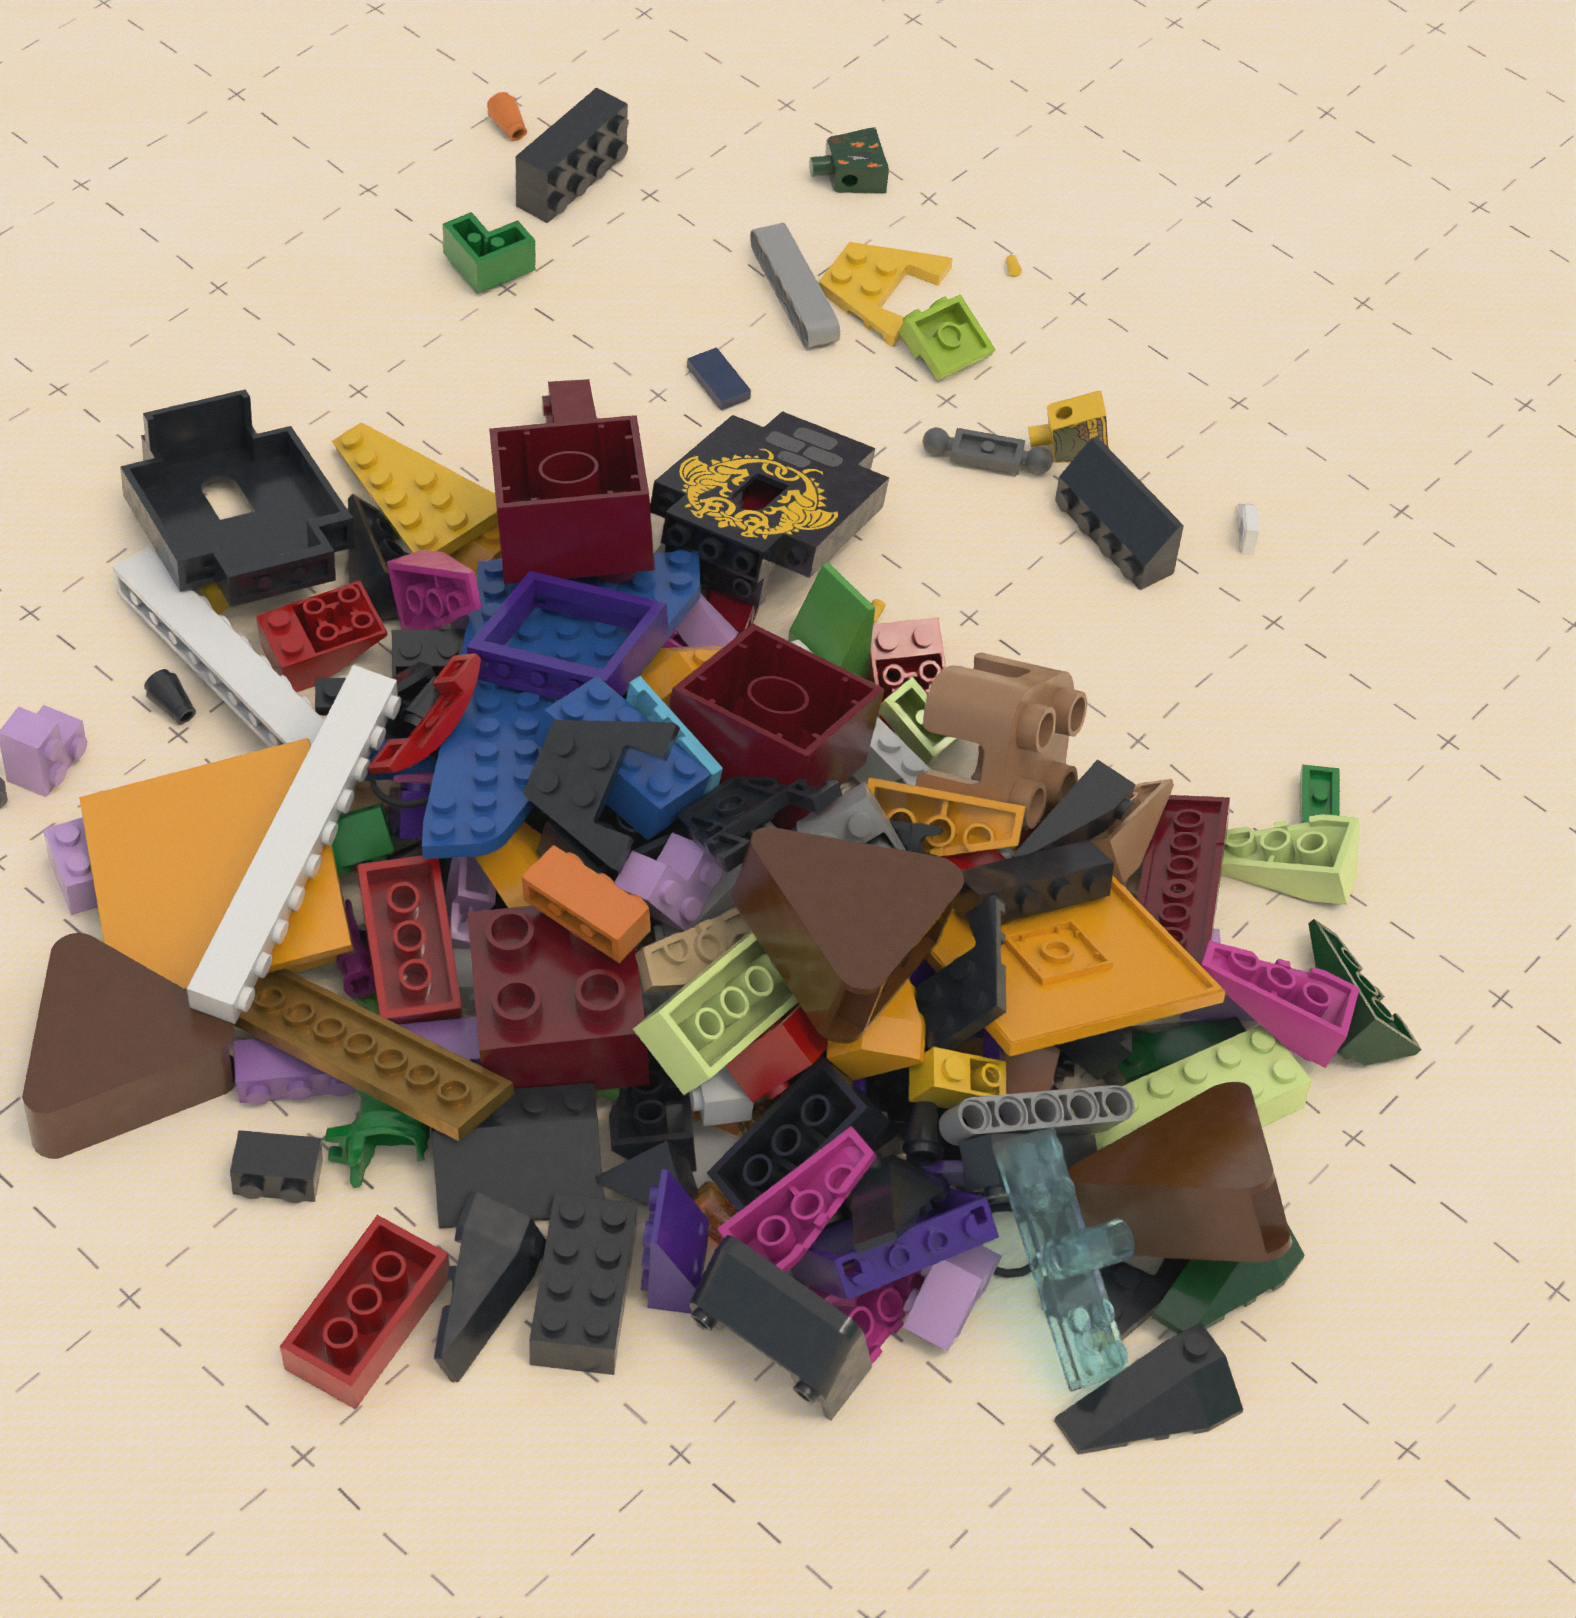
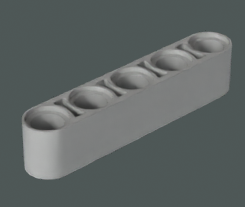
[750,222,840,349]
[939,1085,1135,1146]

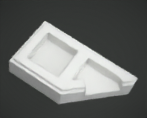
[1236,503,1259,555]

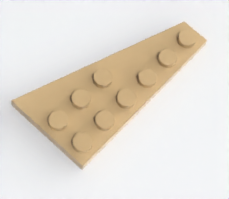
[635,907,751,992]

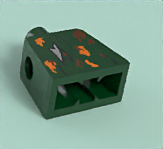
[809,127,889,194]

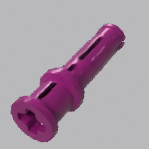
[336,897,375,998]

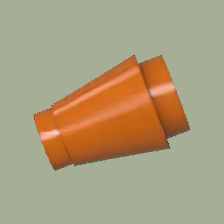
[487,92,527,141]

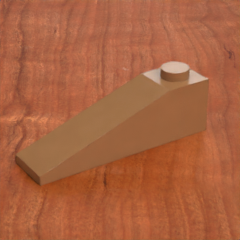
[1089,779,1174,885]

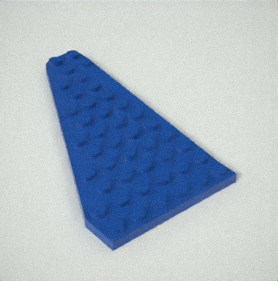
[422,550,701,859]

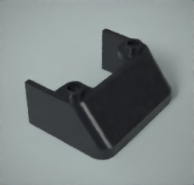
[689,1235,872,1421]

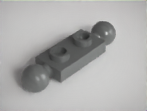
[922,427,1053,474]

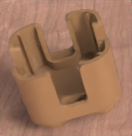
[915,652,1087,833]

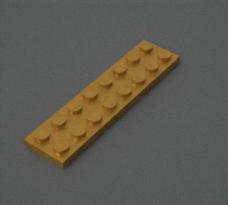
[233,969,514,1141]

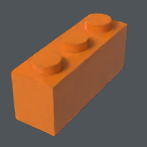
[522,845,651,963]

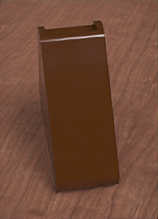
[731,827,964,1044]
[22,933,236,1159]
[1065,1082,1292,1263]

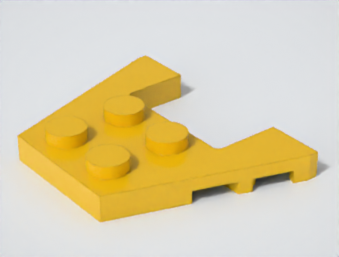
[819,242,953,347]

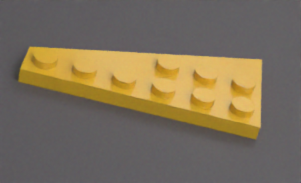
[332,422,498,555]

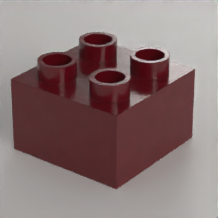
[489,415,655,584]
[669,624,884,830]
[467,906,650,1091]

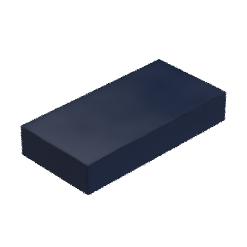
[687,347,751,410]

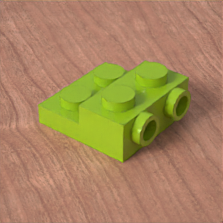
[898,294,996,381]

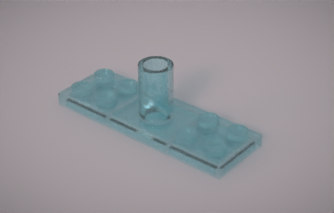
[992,1127,1135,1392]

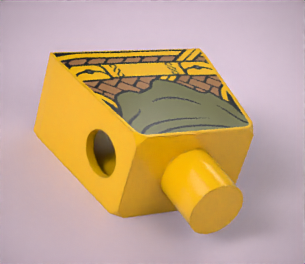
[1028,390,1109,463]

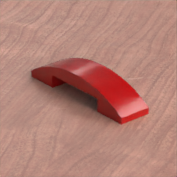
[367,653,481,774]

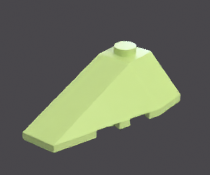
[1221,814,1360,905]

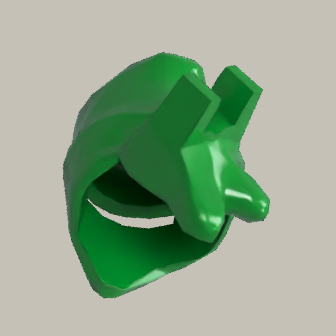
[324,1088,430,1188]

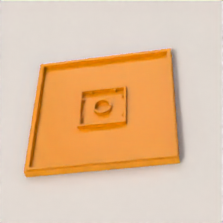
[79,738,354,990]
[925,876,1225,1057]

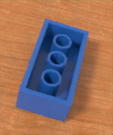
[534,676,712,840]

